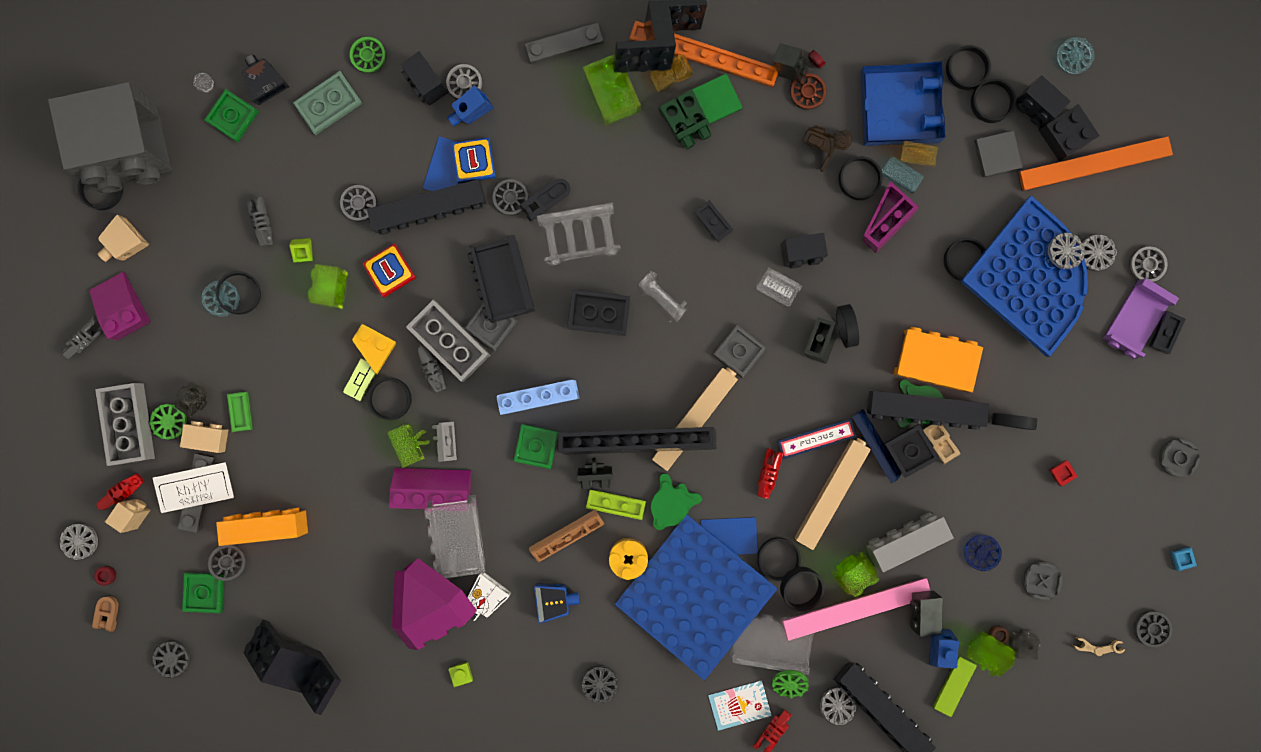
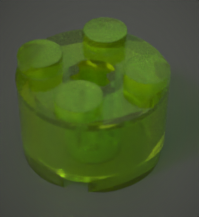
[832,552,879,597]

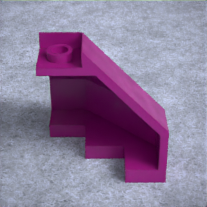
[392,558,477,650]

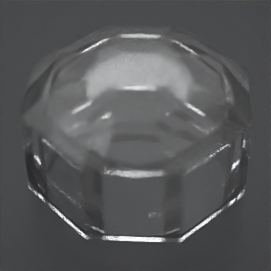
[193,72,214,93]

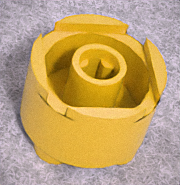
[609,538,648,580]

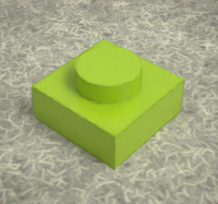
[449,662,473,687]

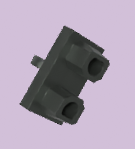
[577,457,612,489]

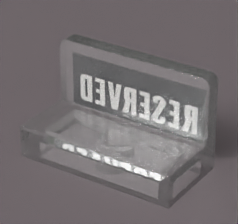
[756,268,802,307]

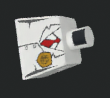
[467,571,511,621]

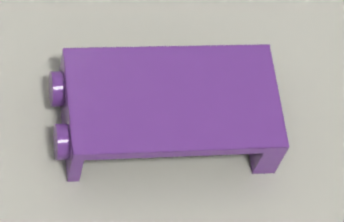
[1103,278,1179,359]

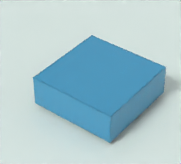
[1170,547,1197,571]

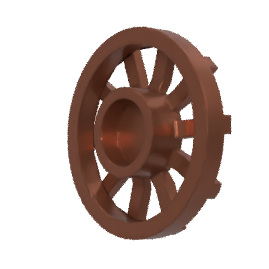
[790,73,826,110]

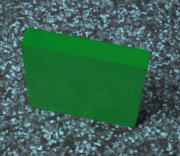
[692,73,743,125]
[205,89,259,142]
[514,424,559,469]
[182,572,224,613]

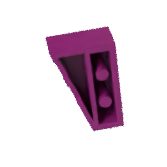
[862,181,919,253]

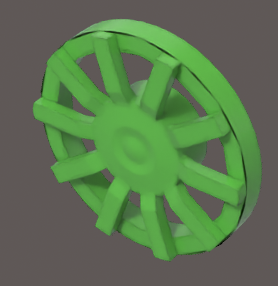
[350,37,386,73]
[149,404,187,440]
[772,670,809,698]

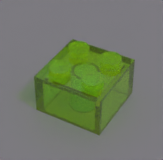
[308,264,348,309]

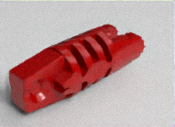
[757,448,783,499]
[96,473,145,511]
[753,710,792,752]

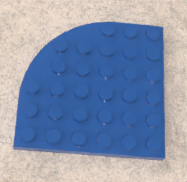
[960,195,1088,357]

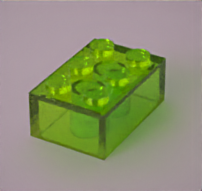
[583,54,641,126]

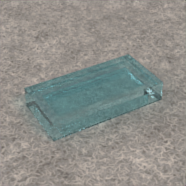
[882,156,924,194]

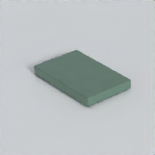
[293,71,363,135]

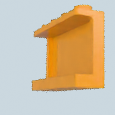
[893,327,983,392]

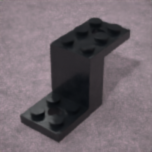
[613,0,707,73]
[244,620,341,715]

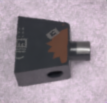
[242,55,290,105]

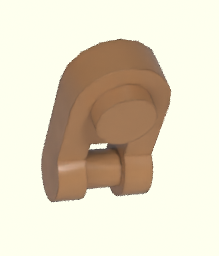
[92,596,119,632]

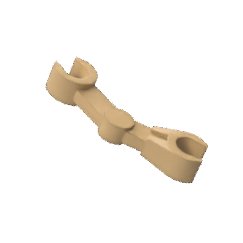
[1072,637,1125,656]

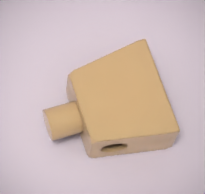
[97,215,149,262]

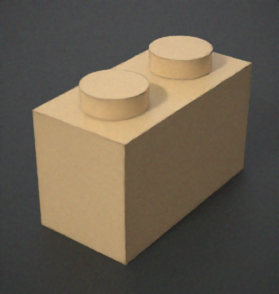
[180,421,228,453]
[105,499,150,533]

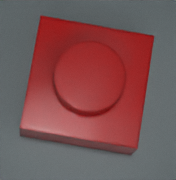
[1049,460,1078,487]

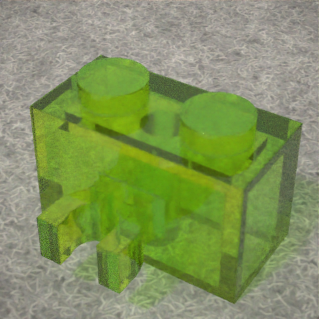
[387,424,431,468]
[967,631,1015,677]

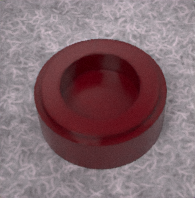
[808,50,826,69]
[94,566,116,586]

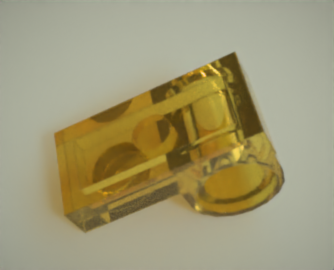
[649,54,694,92]

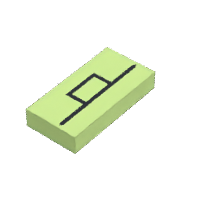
[343,358,375,401]

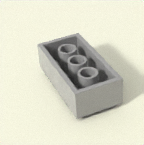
[406,300,491,382]
[95,383,155,466]
[865,512,954,572]

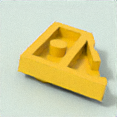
[352,324,396,374]

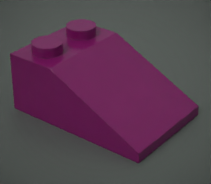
[89,272,151,340]

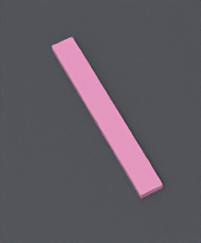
[782,578,930,641]

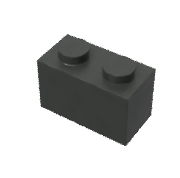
[773,43,808,82]
[804,317,840,364]
[910,590,943,637]

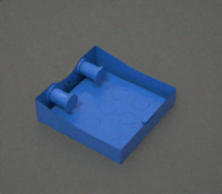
[861,61,946,146]

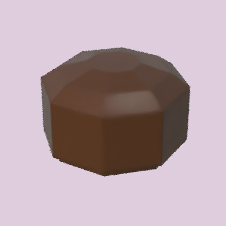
[988,625,1009,645]

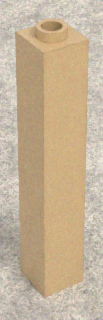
[652,367,738,471]
[794,438,871,550]

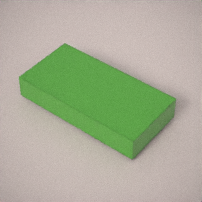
[227,392,253,432]

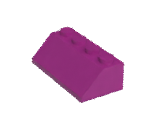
[389,468,471,511]

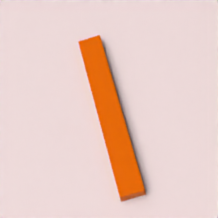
[629,21,778,88]
[1018,136,1173,191]

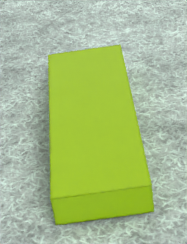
[586,489,646,520]
[933,656,977,717]

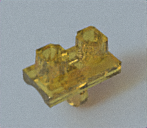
[900,141,938,167]

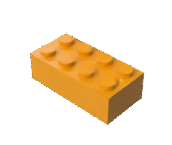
[216,507,308,546]

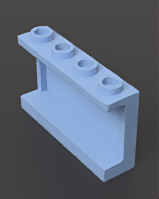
[497,380,580,415]

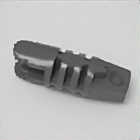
[247,196,273,247]
[62,316,103,359]
[418,345,446,393]

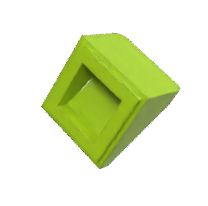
[289,238,313,263]

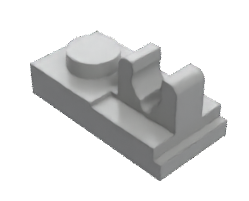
[432,422,457,462]

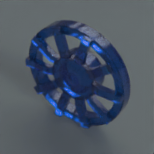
[965,535,1002,571]

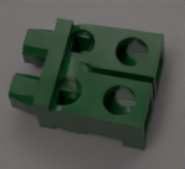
[659,89,711,150]

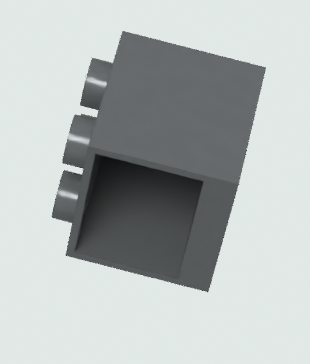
[48,82,172,193]

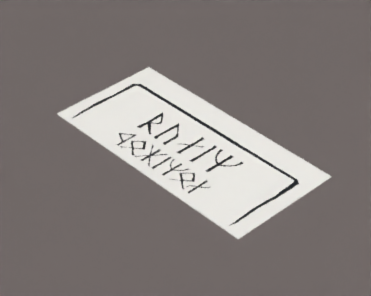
[153,462,234,513]

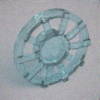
[1057,37,1095,74]
[201,281,240,316]

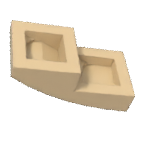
[923,425,960,465]

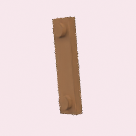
[529,509,604,563]

